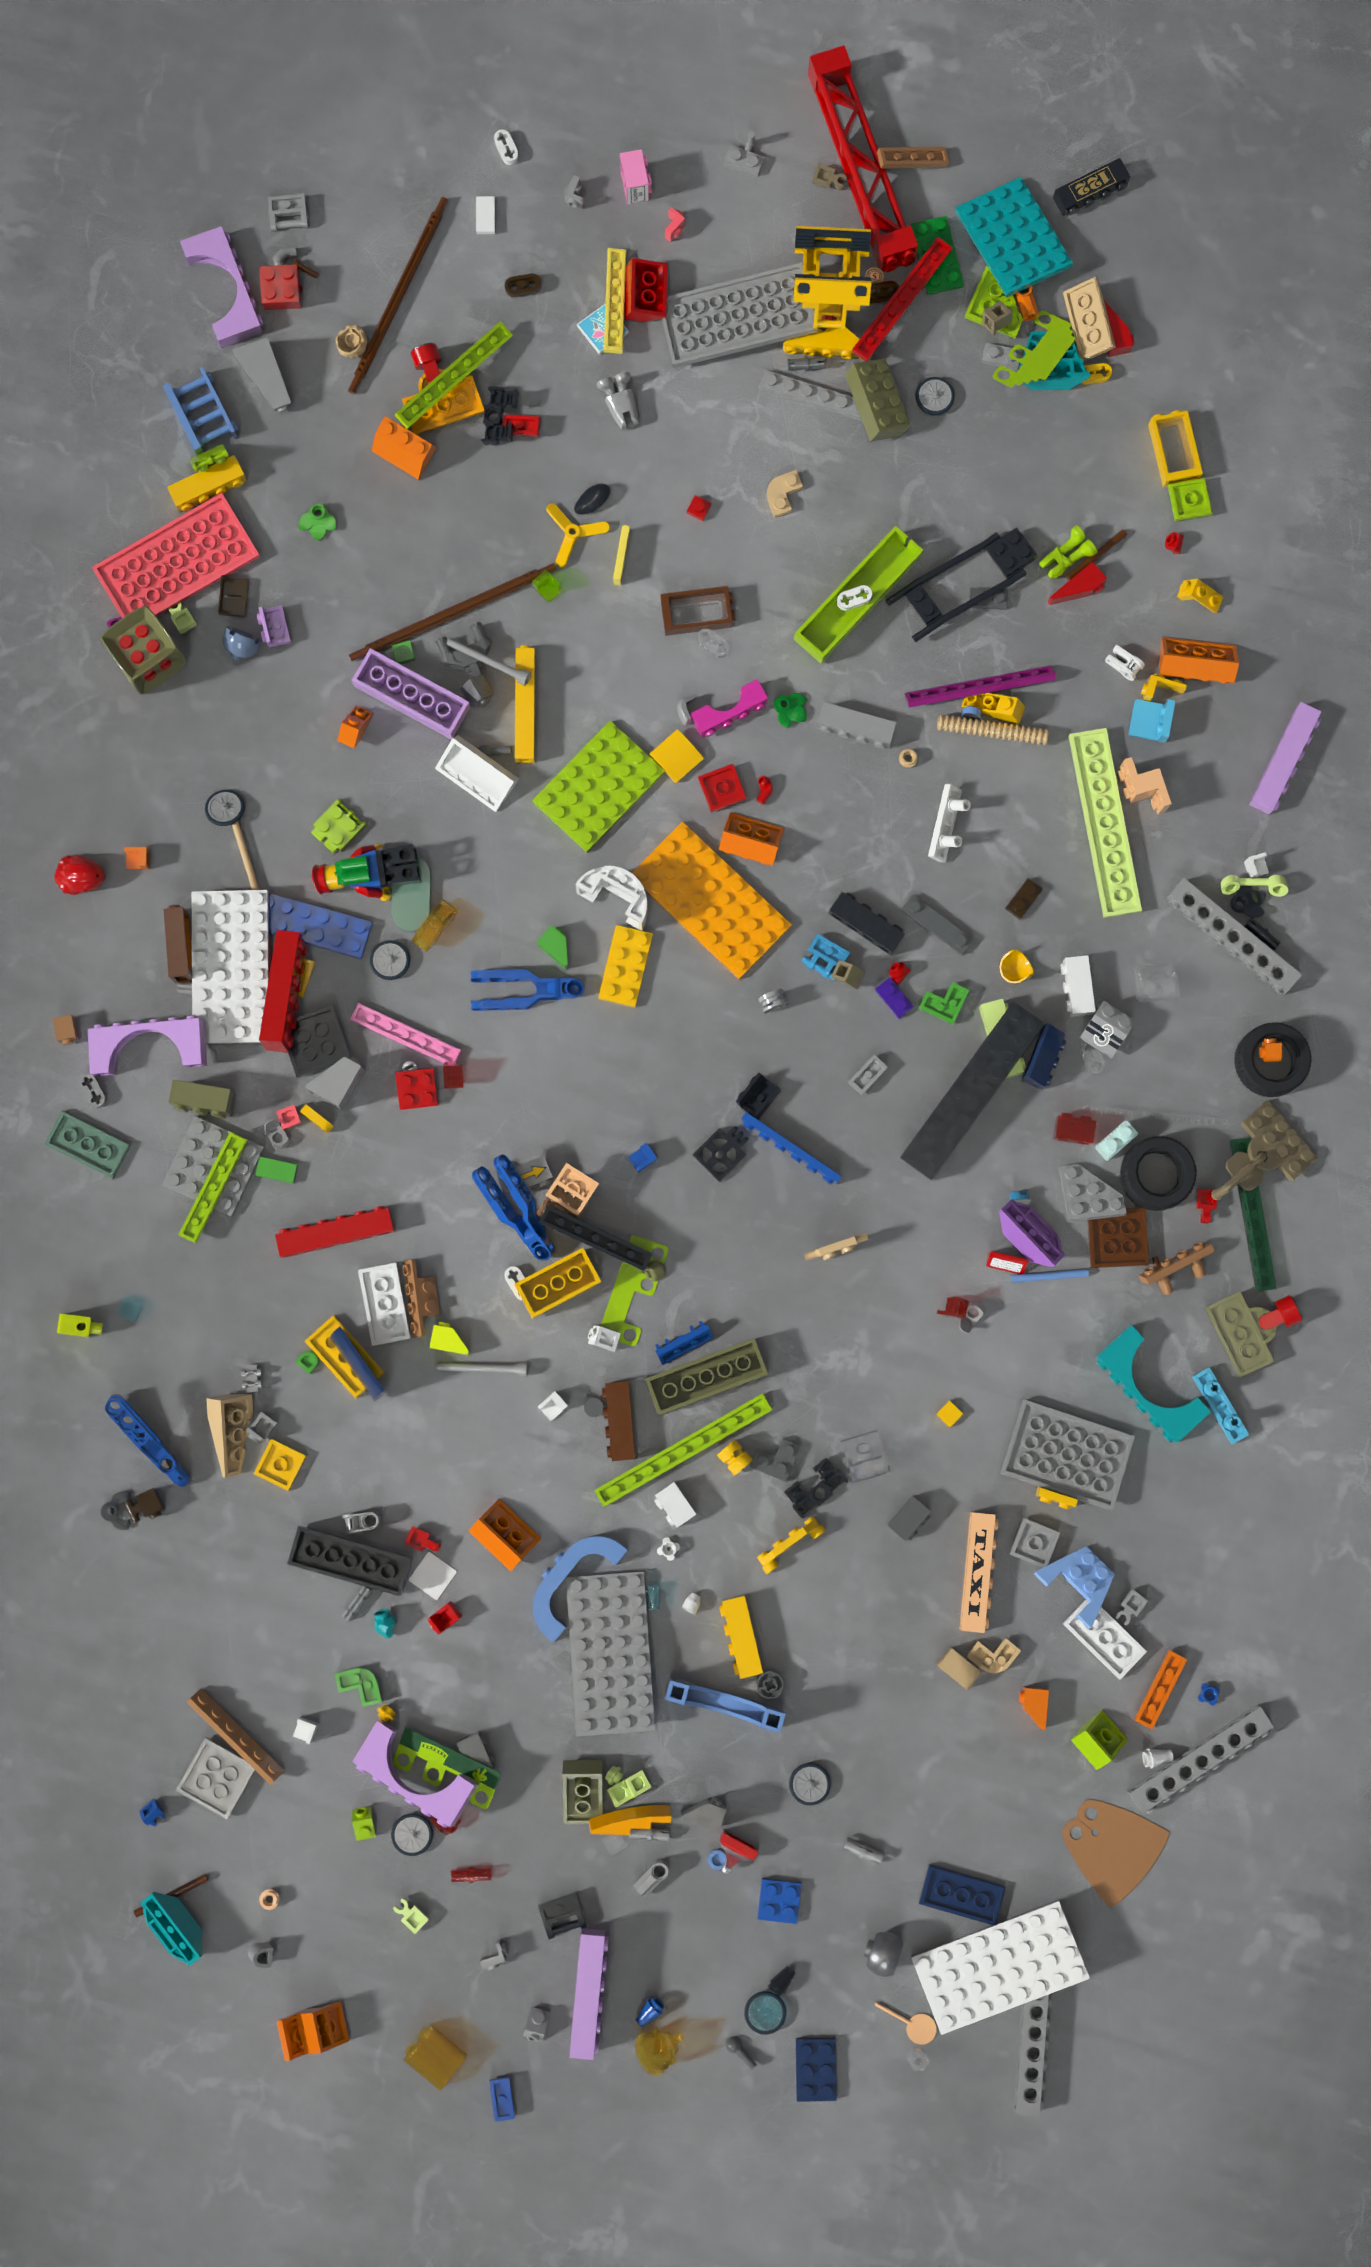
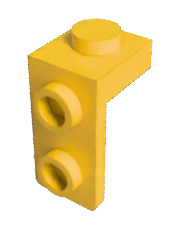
[1177,579,1223,613]
[1141,674,1187,701]

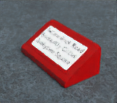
[986,1251,1028,1274]

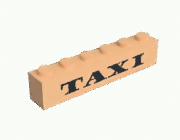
[959,1512,998,1633]

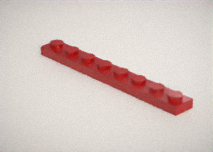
[852,237,953,361]

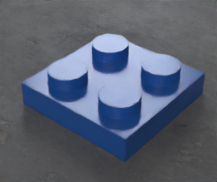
[757,1878,801,1924]

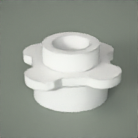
[657,1537,680,1561]

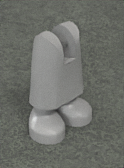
[596,371,639,430]

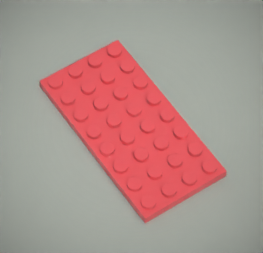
[92,493,260,618]

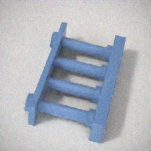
[163,367,238,455]

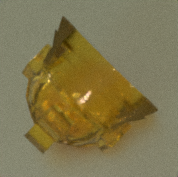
[635,2028,684,2076]

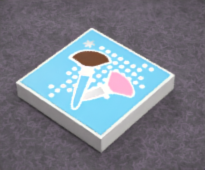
[577,304,629,355]

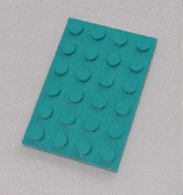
[955,177,1073,298]

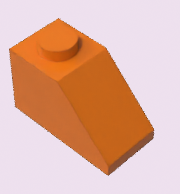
[1019,1687,1049,1730]

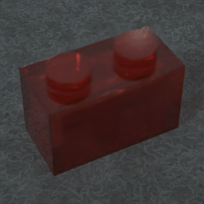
[1053,1113,1097,1146]

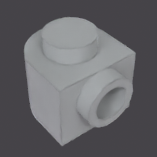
[248,1942,275,1968]

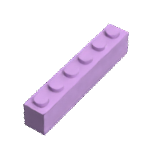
[1249,702,1322,815]

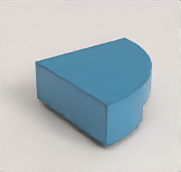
[1009,1191,1029,1201]

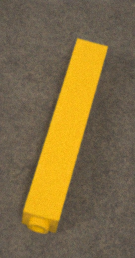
[515,645,535,763]

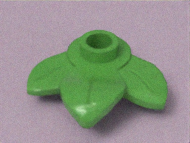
[298,504,336,541]

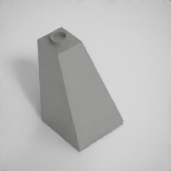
[232,337,292,412]

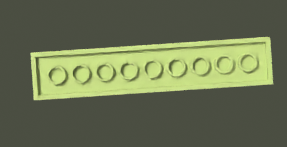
[1068,728,1142,918]

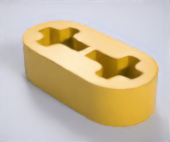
[1080,363,1112,385]
[300,1104,334,1133]

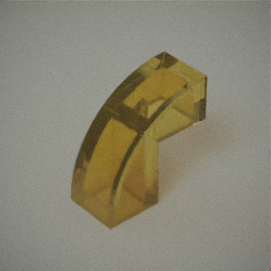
[412,899,458,952]

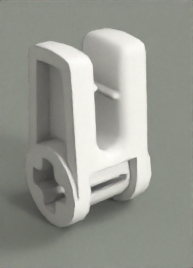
[1105,645,1145,681]

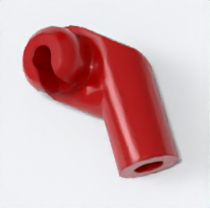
[756,775,773,805]

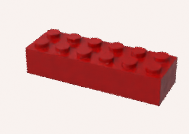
[259,930,308,1053]

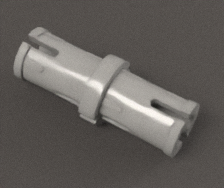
[629,1826,669,1842]
[842,1837,884,1865]

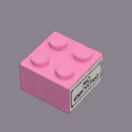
[620,149,652,205]

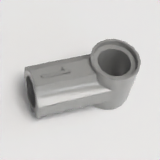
[633,1859,669,1897]

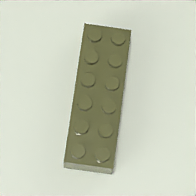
[645,1338,768,1416]

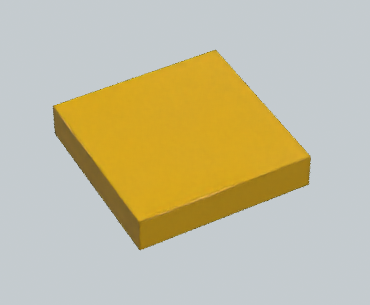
[254,1439,306,1491]

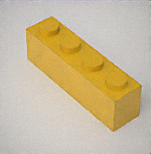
[167,455,247,513]
[719,1595,763,1679]

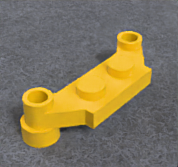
[757,1516,826,1574]

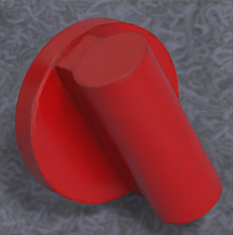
[1165,532,1184,554]
[889,962,911,985]

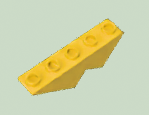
[783,327,872,361]

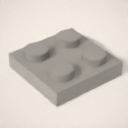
[1009,1518,1060,1568]

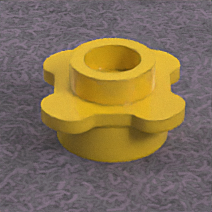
[377,1704,396,1722]

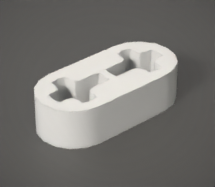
[494,130,519,165]
[837,585,872,611]
[504,1266,525,1301]

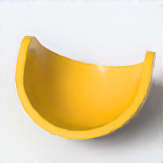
[1000,949,1034,983]

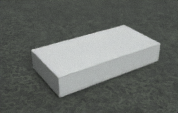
[476,196,495,234]

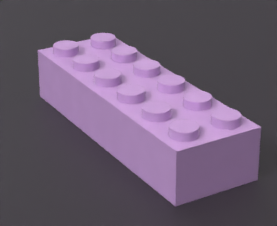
[352,648,471,740]
[569,1928,609,2060]

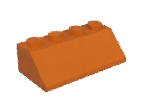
[1159,637,1239,684]

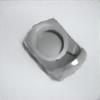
[677,695,697,726]
[264,1119,290,1150]
[959,1301,985,1334]

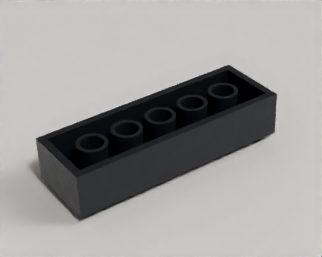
[287,1526,413,1596]

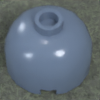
[222,626,262,660]

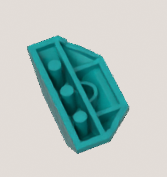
[141,1892,203,1966]

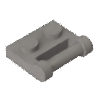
[268,194,308,231]

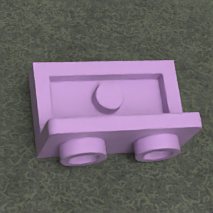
[257,605,291,648]

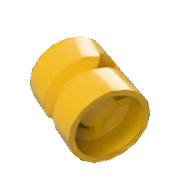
[717,1439,753,1476]

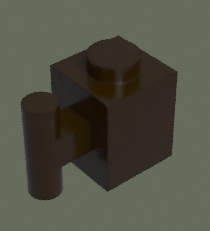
[124,1488,165,1524]

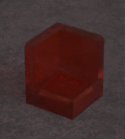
[443,1062,464,1089]
[937,1297,969,1320]

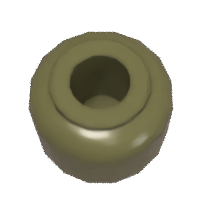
[645,1260,666,1282]

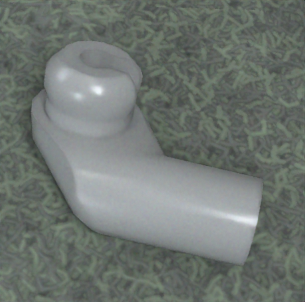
[273,247,297,266]

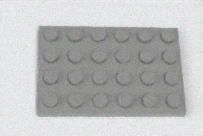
[1000,1399,1135,1511]

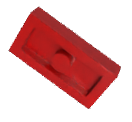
[502,415,541,437]

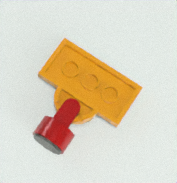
[402,343,485,435]

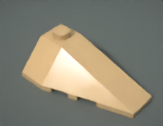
[206,1394,253,1477]

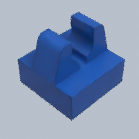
[139,1798,165,1827]

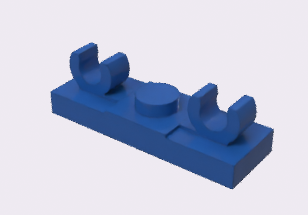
[655,1321,714,1365]

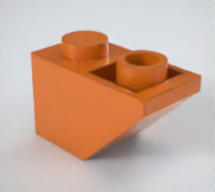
[337,706,373,748]

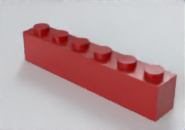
[275,1206,395,1258]

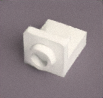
[588,1325,621,1352]

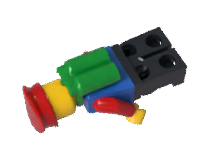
[312,844,421,902]

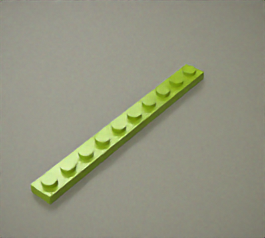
[594,1393,772,1507]

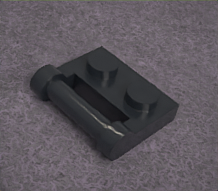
[538,1892,587,1940]

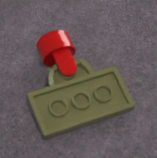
[1204,1291,1303,1378]

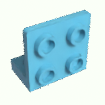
[1128,699,1175,743]

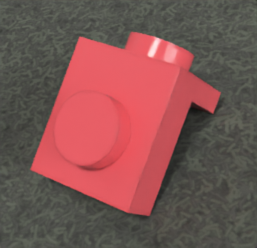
[665,207,685,242]

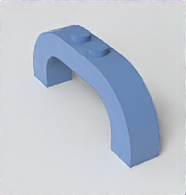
[533,1536,628,1643]

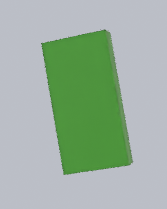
[255,1157,298,1184]

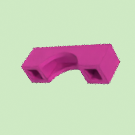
[691,679,768,737]

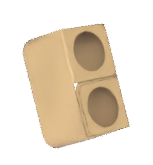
[936,1648,981,1690]

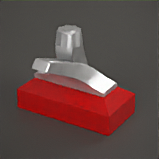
[720,1830,758,1874]

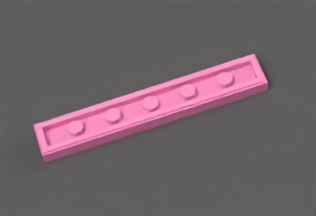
[350,1003,462,1068]

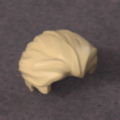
[336,325,367,358]

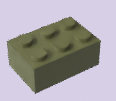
[169,1080,236,1119]

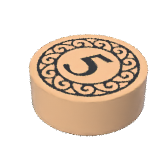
[865,268,884,283]

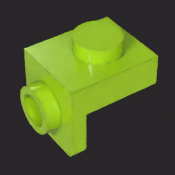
[352,1806,376,1841]

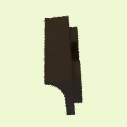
[218,575,249,617]

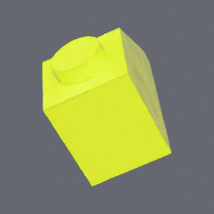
[430,1322,470,1355]

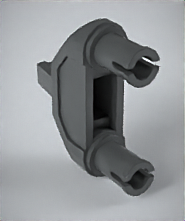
[435,622,492,677]

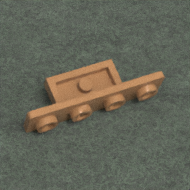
[402,1259,440,1338]

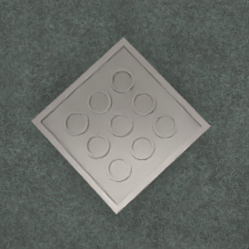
[162,1116,265,1217]

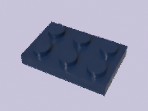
[795,2038,837,2102]

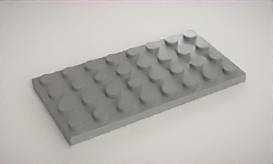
[662,263,818,368]
[566,1572,655,1737]

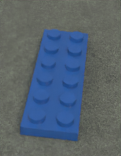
[269,893,373,959]

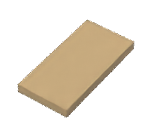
[1063,277,1116,362]

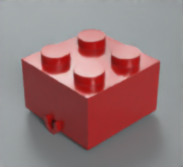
[259,264,303,310]

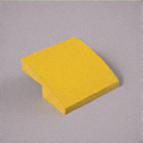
[649,729,704,783]

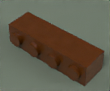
[602,1381,635,1461]

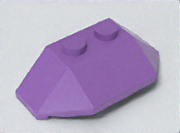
[999,1199,1065,1267]

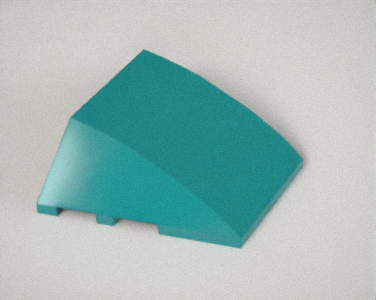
[1019,331,1090,390]

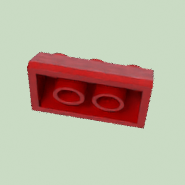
[624,258,668,322]

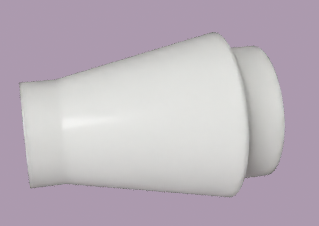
[1142,1749,1173,1769]

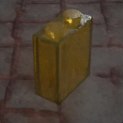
[404,2024,467,2091]

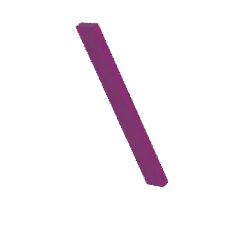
[905,665,1056,708]

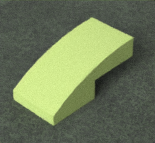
[606,1770,651,1807]

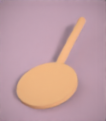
[875,2002,936,2045]

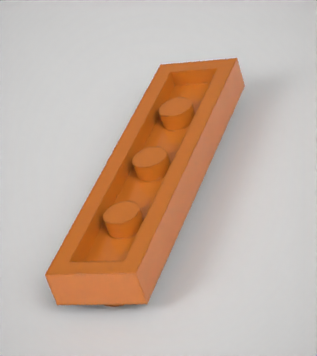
[1134,1650,1187,1730]

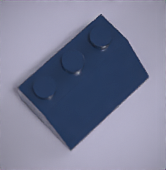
[1021,1023,1066,1090]

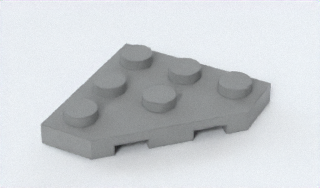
[1059,1164,1126,1223]

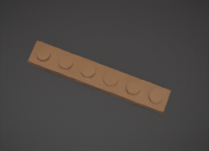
[187,1688,285,1785]

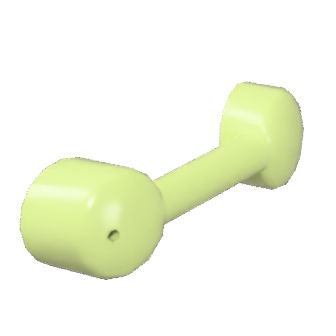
[1221,875,1288,897]

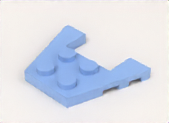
[1034,1546,1115,1629]

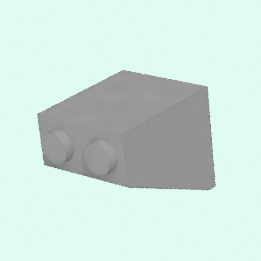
[305,1057,365,1111]

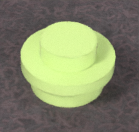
[605,1766,623,1785]

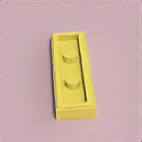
[613,525,630,586]

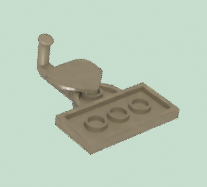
[1212,1100,1318,1200]

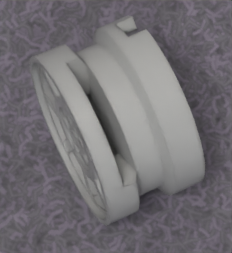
[758,988,788,1013]

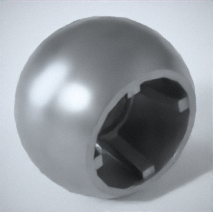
[864,1932,903,1977]

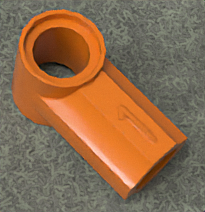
[1014,286,1039,321]

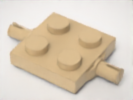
[804,1232,869,1261]

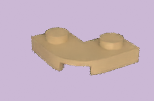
[767,470,803,518]
[966,1638,1021,1673]

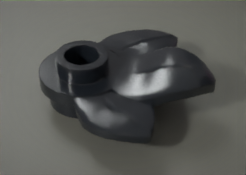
[1230,886,1266,918]

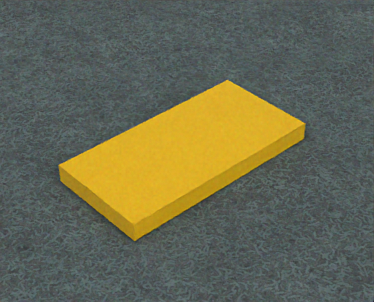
[305,1315,385,1399]

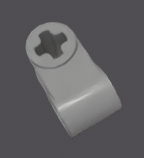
[342,1512,382,1535]

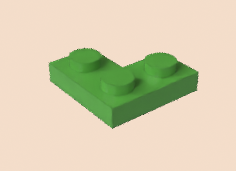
[919,982,969,1025]

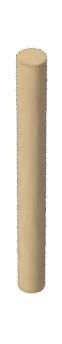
[232,821,260,890]

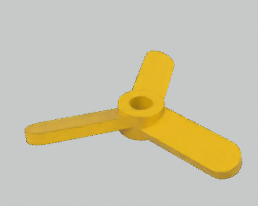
[546,503,609,568]

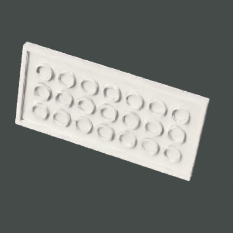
[191,890,269,1044]
[911,1901,1090,2035]

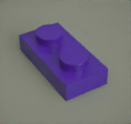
[875,977,914,1019]

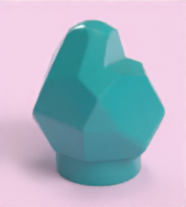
[374,1609,397,1639]

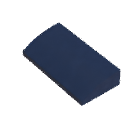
[330,1327,387,1402]

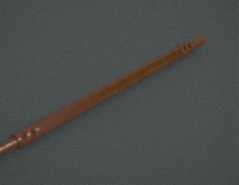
[348,197,448,394]
[349,563,557,661]

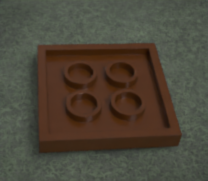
[1087,1208,1149,1268]

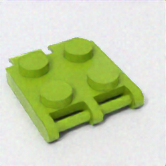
[189,444,229,473]
[311,798,367,854]

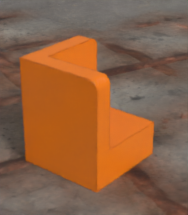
[124,847,150,870]

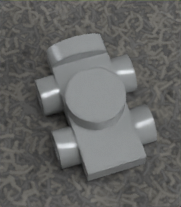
[241,1365,262,1393]

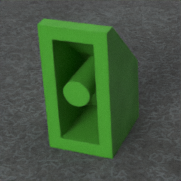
[537,925,568,970]

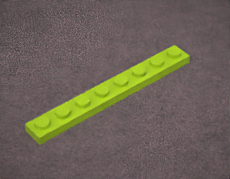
[394,321,513,429]

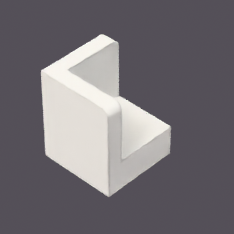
[1244,852,1269,878]
[538,1391,568,1421]
[293,1717,319,1744]

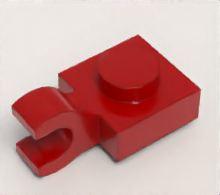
[1196,1189,1217,1224]
[404,1526,441,1552]

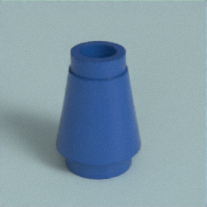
[635,1997,665,2027]

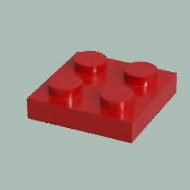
[698,764,746,813]
[395,1067,438,1110]

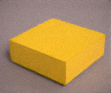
[936,1400,963,1428]

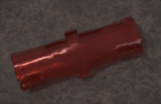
[451,1867,492,1883]

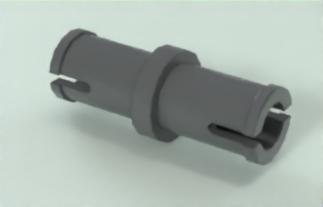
[788,356,825,371]

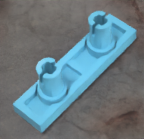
[1192,1367,1249,1444]

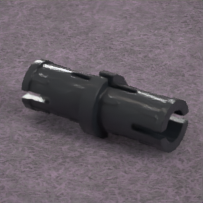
[1244,917,1281,951]

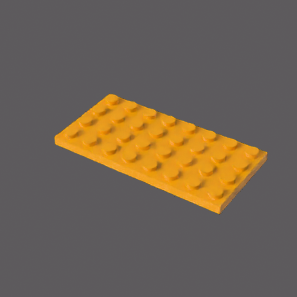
[632,822,792,980]

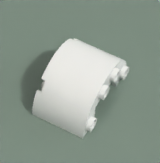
[575,866,647,931]

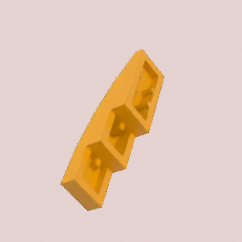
[589,1805,672,1835]

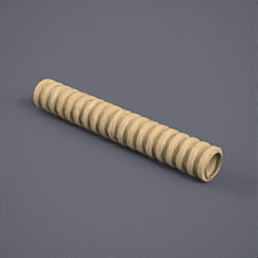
[937,714,1049,746]

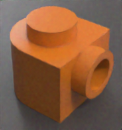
[1259,1038,1282,1062]

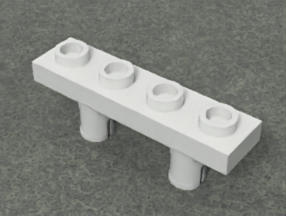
[928,784,971,862]

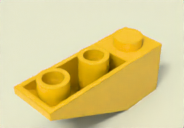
[961,693,1025,724]

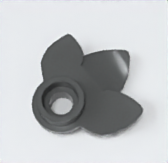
[101,1491,140,1530]

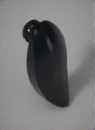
[574,483,610,515]

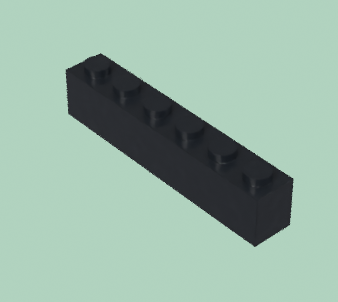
[538,1204,652,1271]

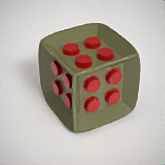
[100,606,187,695]

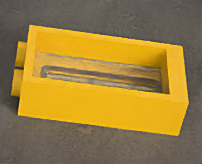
[1148,410,1203,488]

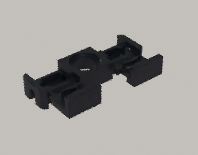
[481,386,519,445]
[784,1458,848,1518]

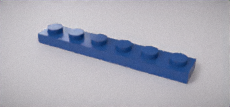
[741,1112,842,1185]

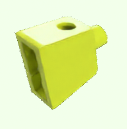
[57,1314,103,1337]

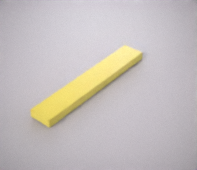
[604,248,626,354]

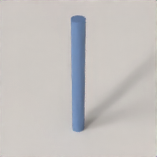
[1011,1269,1089,1283]

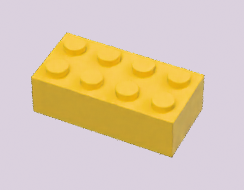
[514,1248,601,1319]

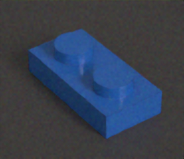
[489,2076,515,2122]

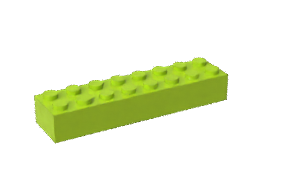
[794,526,923,664]

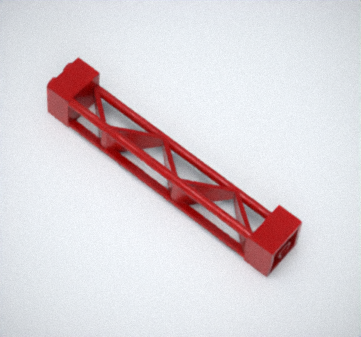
[808,45,918,272]

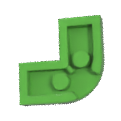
[334,1667,383,1707]

